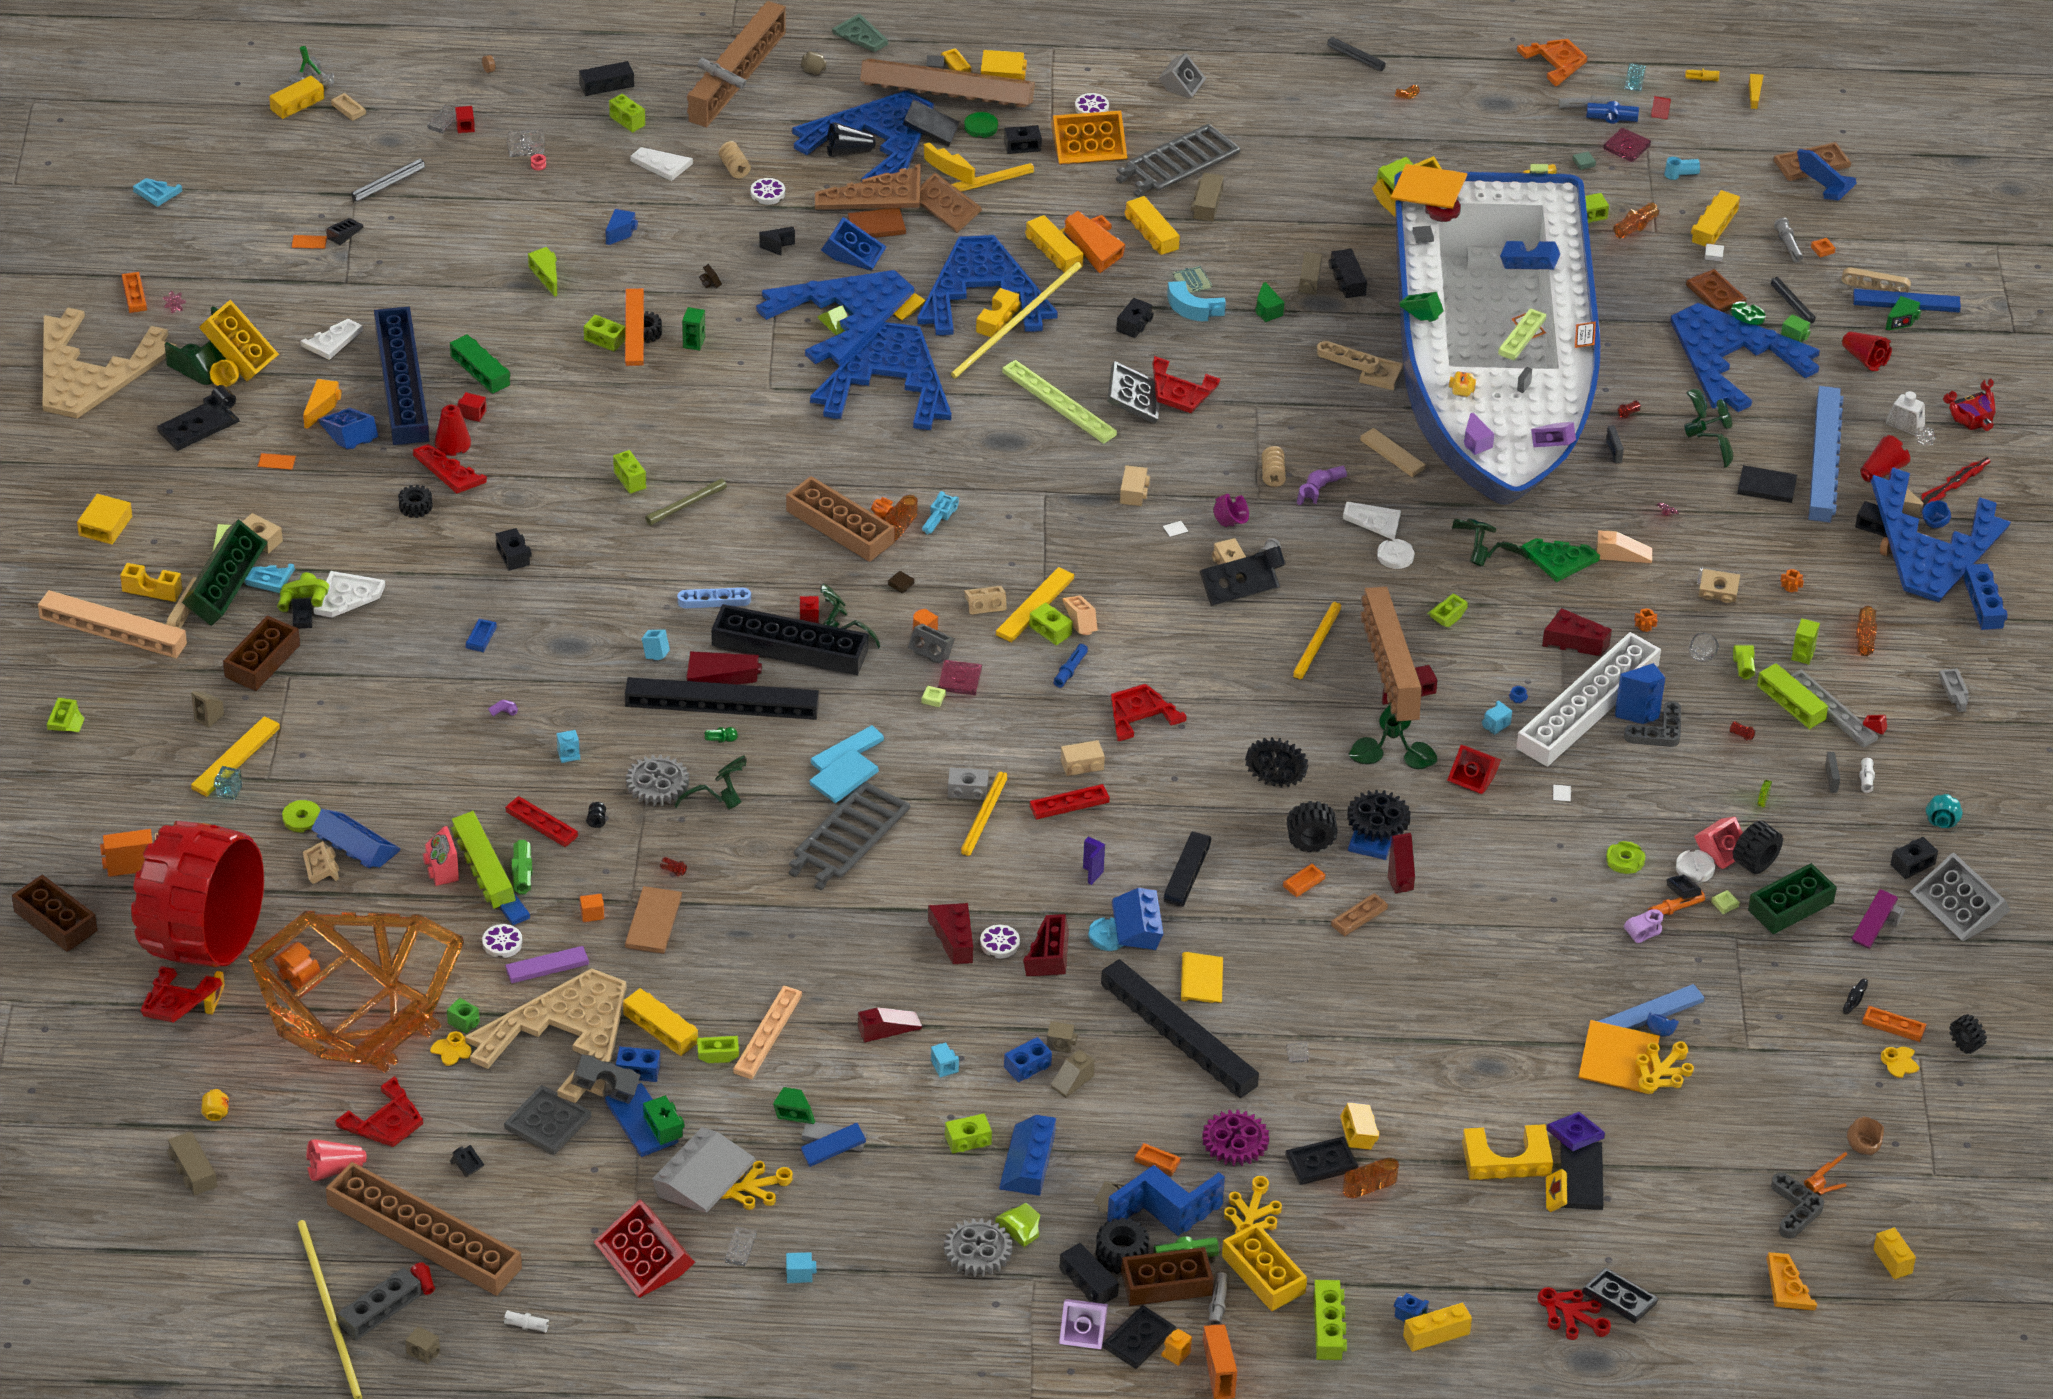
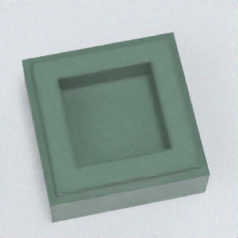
[1573,151,1596,170]

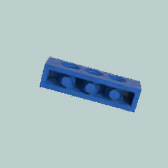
[1963,564,2007,630]

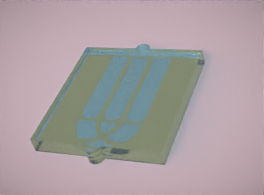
[1173,266,1212,293]

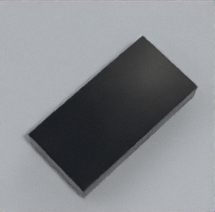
[1666,874,1702,900]

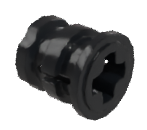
[586,802,606,828]

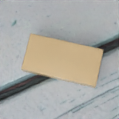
[331,93,366,121]

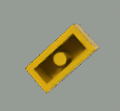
[1340,1103,1379,1150]
[1873,1227,1916,1279]

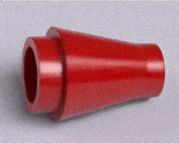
[410,1262,435,1295]

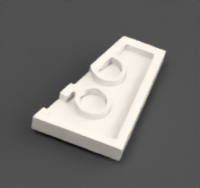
[630,147,693,181]
[300,319,363,360]
[1343,502,1401,540]

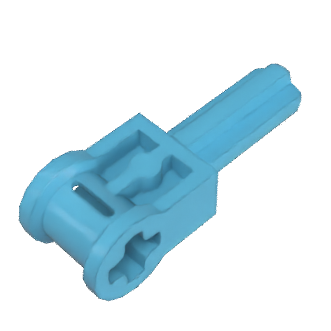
[922,491,959,535]

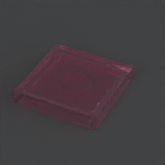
[1603,128,1651,163]
[938,660,982,696]

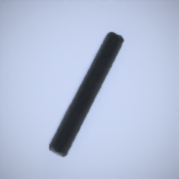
[1327,37,1386,71]
[1770,277,1816,324]

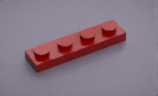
[1029,784,1110,820]
[505,796,578,848]

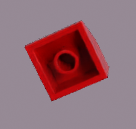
[1447,744,1501,794]

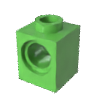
[447,998,480,1034]

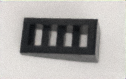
[326,218,363,245]

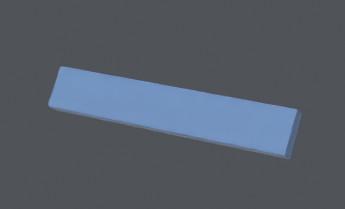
[1598,984,1705,1029]

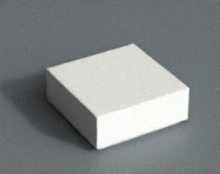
[1705,244,1724,262]

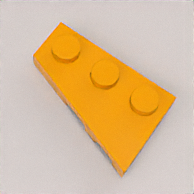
[1766,1252,1817,1311]

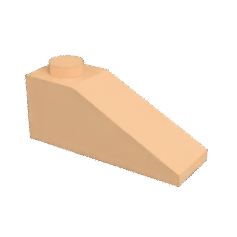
[1596,530,1652,563]
[1063,595,1098,635]

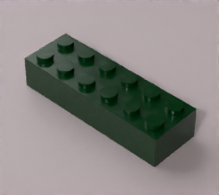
[181,519,268,626]

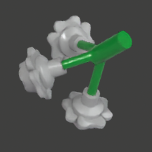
[288,46,335,89]

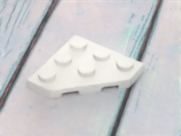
[314,571,385,617]

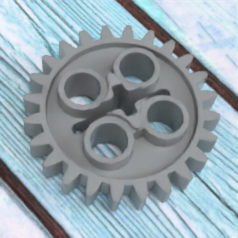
[626,755,689,806]
[944,1218,1012,1277]

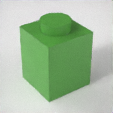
[1781,314,1810,343]

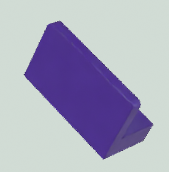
[1083,836,1105,885]

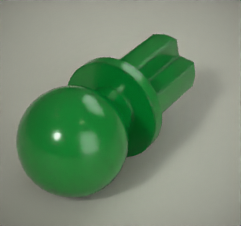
[704,727,738,743]

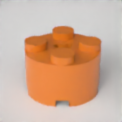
[273,942,321,991]

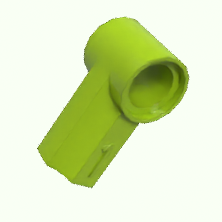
[1733,645,1755,680]

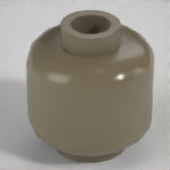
[801,51,827,75]

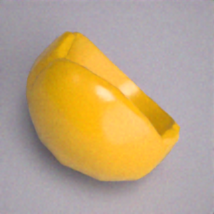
[210,359,239,387]

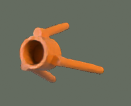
[1804,1152,1847,1196]

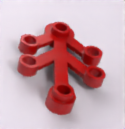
[1537,1287,1611,1340]

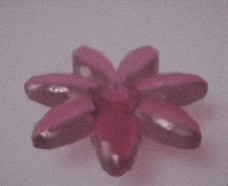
[163,291,186,313]
[1656,503,1679,516]

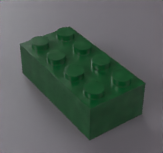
[1748,863,1837,935]

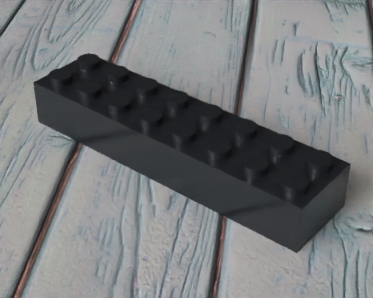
[711,604,869,676]

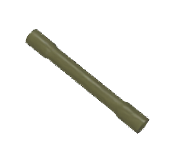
[645,478,727,526]

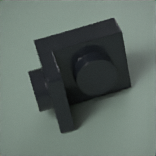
[450,1145,484,1178]

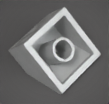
[1158,53,1207,98]

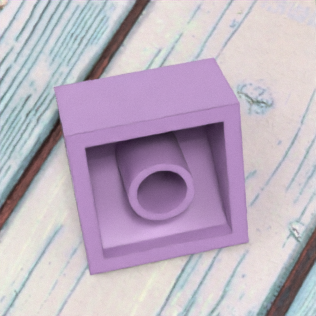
[1059,1299,1108,1349]

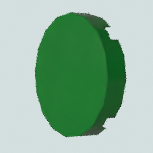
[964,112,998,138]
[1730,302,1766,325]

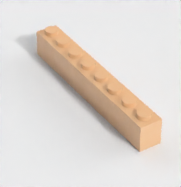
[38,590,187,659]

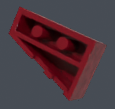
[1542,608,1612,656]
[928,903,973,964]
[1023,914,1069,977]

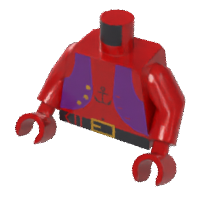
[1943,378,1996,431]

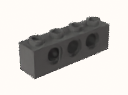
[338,1267,421,1341]

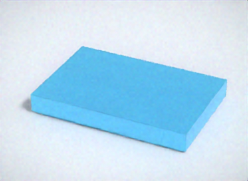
[809,748,879,804]

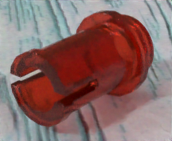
[1617,400,1641,418]
[1729,721,1756,741]
[660,857,687,876]

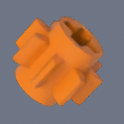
[871,497,894,520]
[1780,569,1804,592]
[1634,608,1658,632]

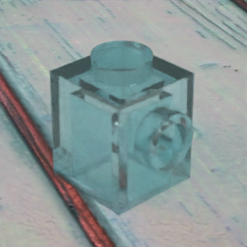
[1625,63,1646,92]
[214,766,242,800]

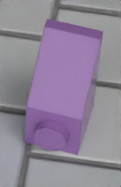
[1464,413,1494,455]
[1531,422,1576,447]

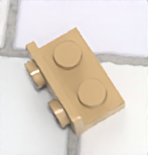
[964,586,1007,614]
[303,841,339,884]

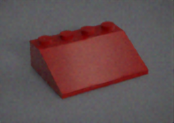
[594,1199,696,1298]

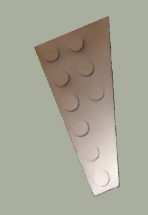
[815,164,921,210]

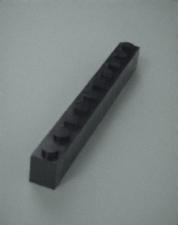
[625,677,819,720]
[1101,959,1259,1098]

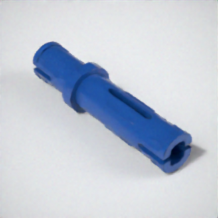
[1053,644,1088,688]

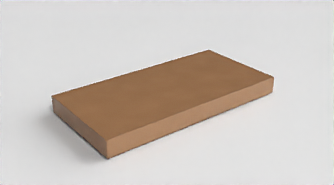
[1773,142,1851,181]
[920,173,982,233]
[625,886,682,954]

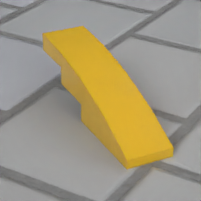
[923,142,975,184]

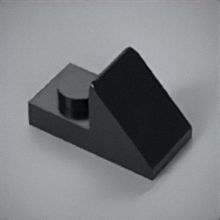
[759,226,795,255]
[292,598,312,629]

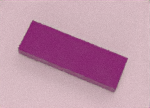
[1851,889,1898,949]

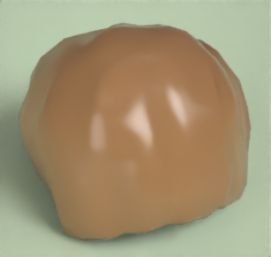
[1847,1116,1884,1155]

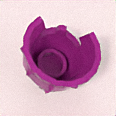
[1213,494,1249,527]

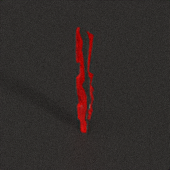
[1921,457,1991,508]

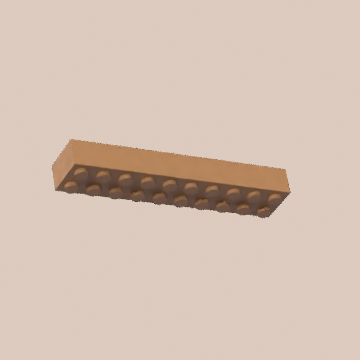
[687,1,786,127]
[860,58,1035,107]
[1361,587,1421,721]
[326,1162,522,1296]

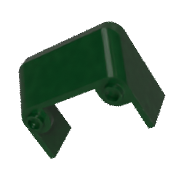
[164,306,226,385]

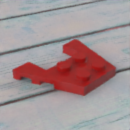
[1152,356,1221,413]
[1111,684,1187,742]
[140,966,223,1023]
[335,1076,423,1147]

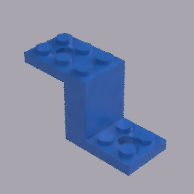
[1107,1165,1225,1236]

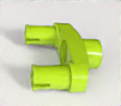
[277,572,330,612]

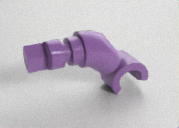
[1297,466,1347,505]

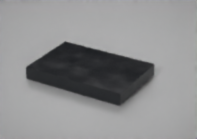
[902,100,959,147]
[1737,465,1797,503]
[1285,1136,1359,1185]
[1582,1267,1658,1324]
[1103,1305,1176,1369]

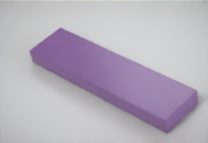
[505,946,589,984]

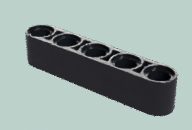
[1164,831,1211,907]

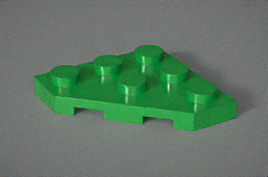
[1521,538,1600,582]

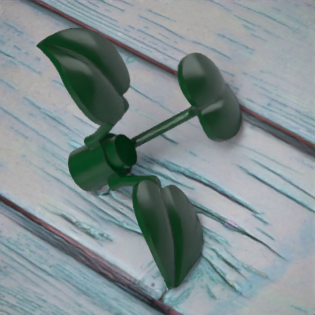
[1684,389,1734,468]
[1452,518,1529,567]
[820,583,880,649]
[1348,704,1438,769]
[675,755,747,810]

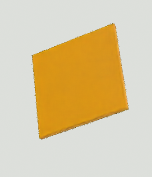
[1391,164,1467,209]
[1578,1020,1660,1093]

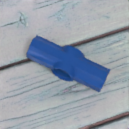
[1586,101,1639,124]

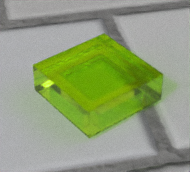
[1758,780,1772,808]

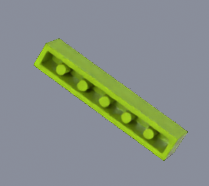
[450,811,516,909]

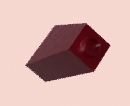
[687,651,762,685]

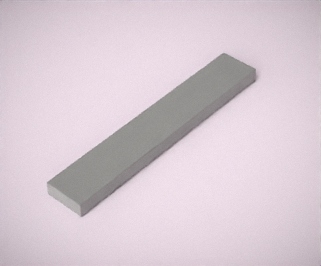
[1791,669,1878,748]

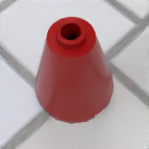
[1842,332,1892,371]
[434,404,471,456]
[1860,435,1911,482]

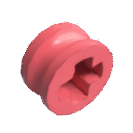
[531,154,546,170]

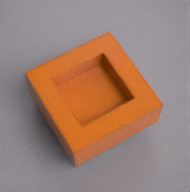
[1811,238,1836,258]

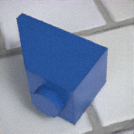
[605,209,638,245]

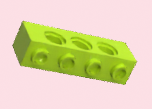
[1313,1280,1347,1360]

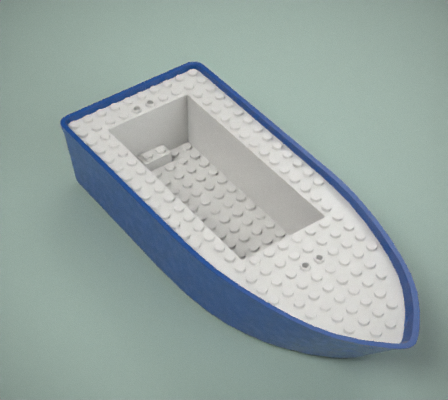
[1394,171,1601,505]

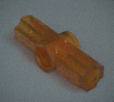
[1613,202,1660,239]
[1856,606,1877,656]

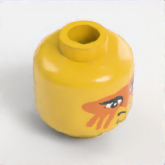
[1449,371,1476,397]
[201,1089,229,1121]

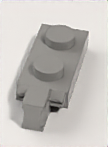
[1938,668,1969,712]

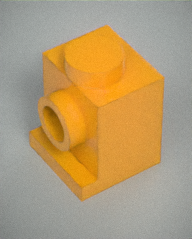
[1161,1329,1192,1366]

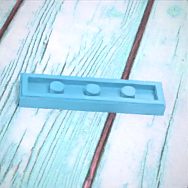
[811,725,884,772]

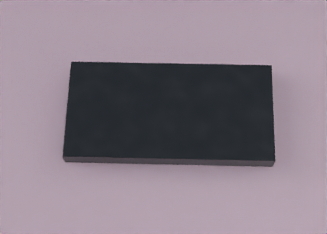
[1560,1142,1604,1210]

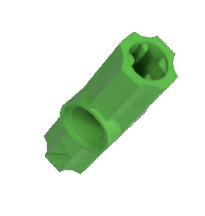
[512,840,532,894]
[1153,1237,1219,1257]

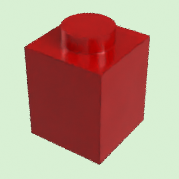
[455,106,475,133]
[457,392,487,422]
[800,596,819,623]

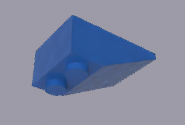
[821,217,886,271]
[318,407,378,449]

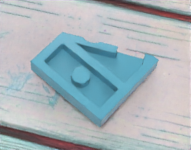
[133,178,182,207]
[245,564,295,593]

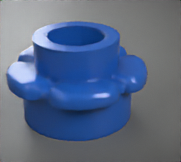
[1509,686,1528,703]

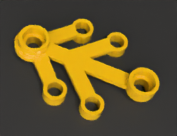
[1636,1041,1694,1094]
[720,1161,793,1210]
[1224,1176,1282,1234]

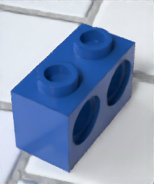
[1004,1037,1052,1082]
[616,1047,660,1082]

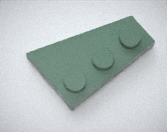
[832,13,889,52]

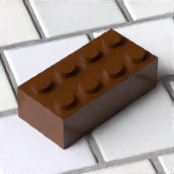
[223,615,300,691]
[12,874,98,952]
[1121,1247,1214,1306]

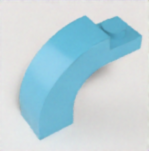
[1167,281,1226,321]

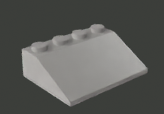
[1910,852,2010,942]
[652,1127,756,1213]

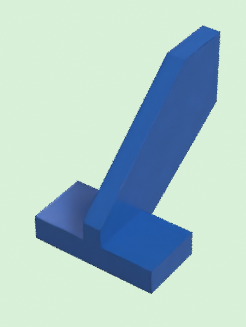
[1797,149,1857,201]

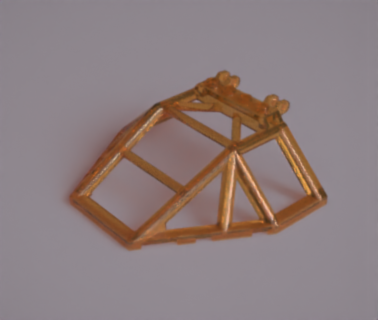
[248,911,464,1072]

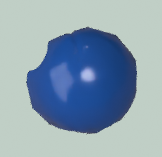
[1922,501,1951,529]
[1646,1013,1679,1037]

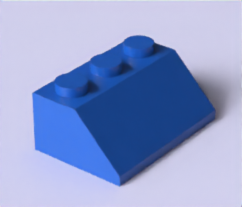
[1615,663,1665,724]
[1112,888,1163,950]

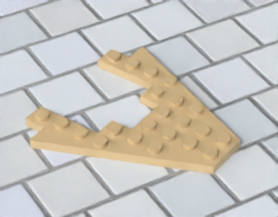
[43,308,177,419]
[465,968,627,1103]

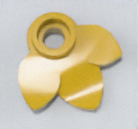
[430,1031,472,1066]
[1880,1047,1920,1078]

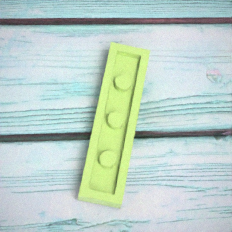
[1498,308,1547,361]

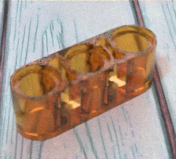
[884,495,918,541]
[1342,1158,1399,1199]

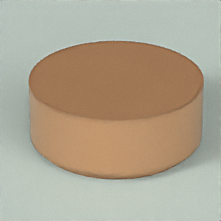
[482,55,496,73]
[1880,537,1891,556]

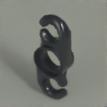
[1843,978,1868,1014]

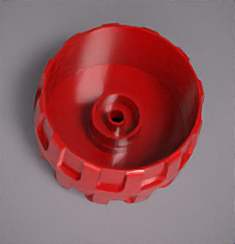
[131,821,264,968]

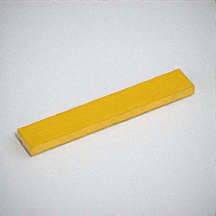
[996,567,1074,643]
[191,716,280,797]

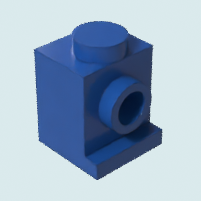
[1394,1293,1429,1322]

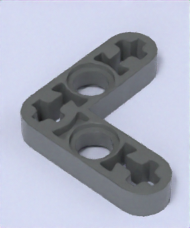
[1624,701,1681,747]
[1771,1172,1824,1239]

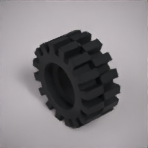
[644,311,662,343]
[398,485,433,518]
[1949,1014,1987,1054]

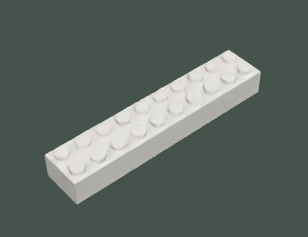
[1516,632,1661,767]

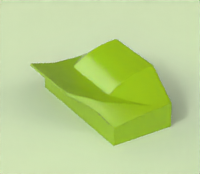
[1427,593,1468,627]
[47,698,85,733]
[697,1036,739,1064]
[995,1203,1041,1247]

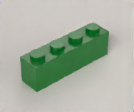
[450,334,511,394]

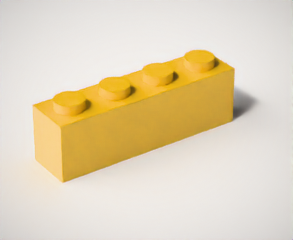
[1691,190,1740,247]
[1125,196,1180,255]
[1025,215,1083,273]
[623,988,698,1056]

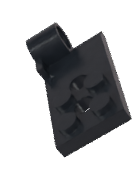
[157,385,240,451]
[1199,546,1286,606]

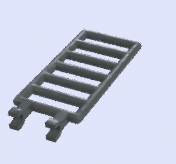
[1116,124,1240,197]
[789,782,911,890]

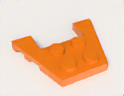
[1517,38,1588,86]

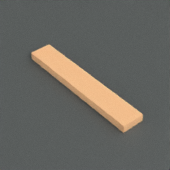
[733,985,802,1079]

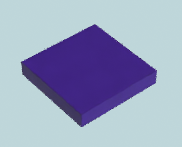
[1547,1112,1605,1151]

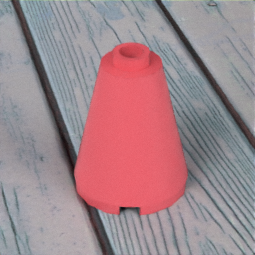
[306,1139,366,1181]

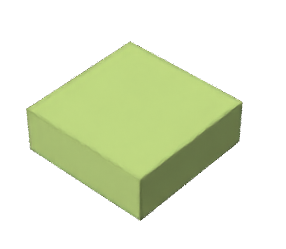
[921,686,946,707]
[1711,890,1740,914]

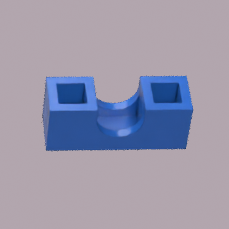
[1500,241,1561,270]

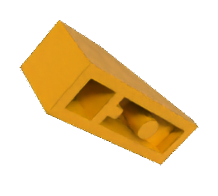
[303,379,342,429]

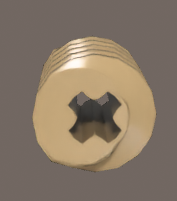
[719,141,751,178]
[1261,446,1286,487]

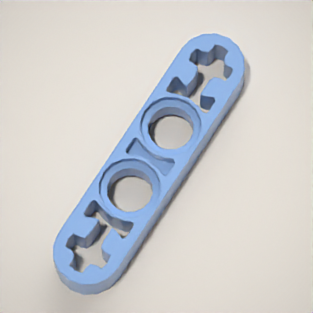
[677,588,751,608]

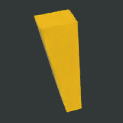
[1749,74,1764,109]

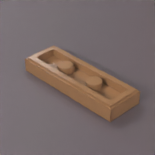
[1331,893,1388,937]

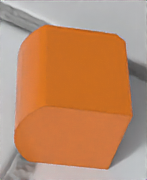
[913,609,938,639]
[579,893,604,922]

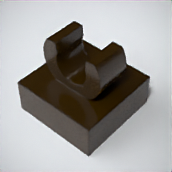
[699,264,722,288]

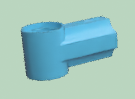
[1664,157,1700,180]

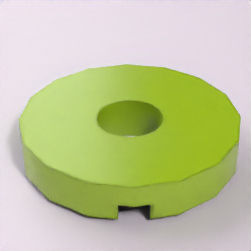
[282,800,321,833]
[1606,841,1645,874]

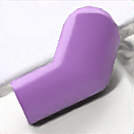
[488,700,518,716]

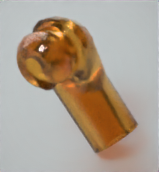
[1395,85,1420,99]

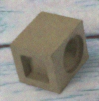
[1047,1021,1078,1053]
[405,1326,441,1364]

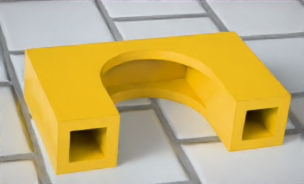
[1462,1124,1553,1180]

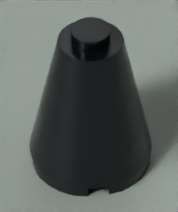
[826,122,876,157]

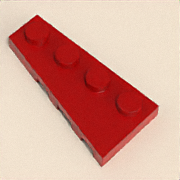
[413,444,487,494]

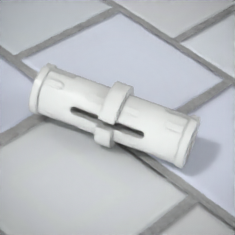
[1859,758,1875,793]
[504,1310,549,1333]

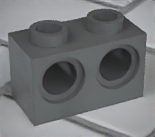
[908,624,955,663]

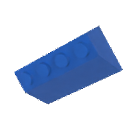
[311,809,401,868]
[999,1115,1056,1196]

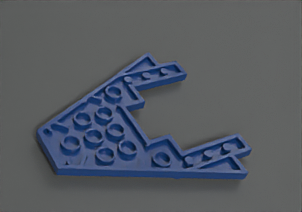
[792,91,934,182]
[917,235,1058,335]
[756,270,914,366]
[1670,303,1820,412]
[810,322,952,430]
[1871,467,2011,602]

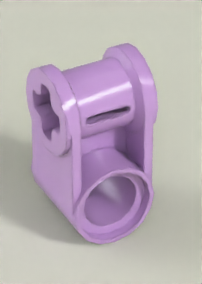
[1624,909,1663,943]

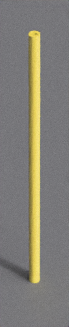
[951,262,1082,379]
[297,1220,362,1399]

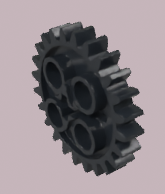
[1245,737,1308,788]
[1347,790,1411,842]

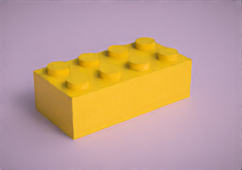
[199,299,279,382]
[1222,1223,1307,1312]

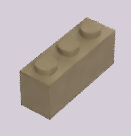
[1191,173,1224,222]
[167,1131,217,1196]

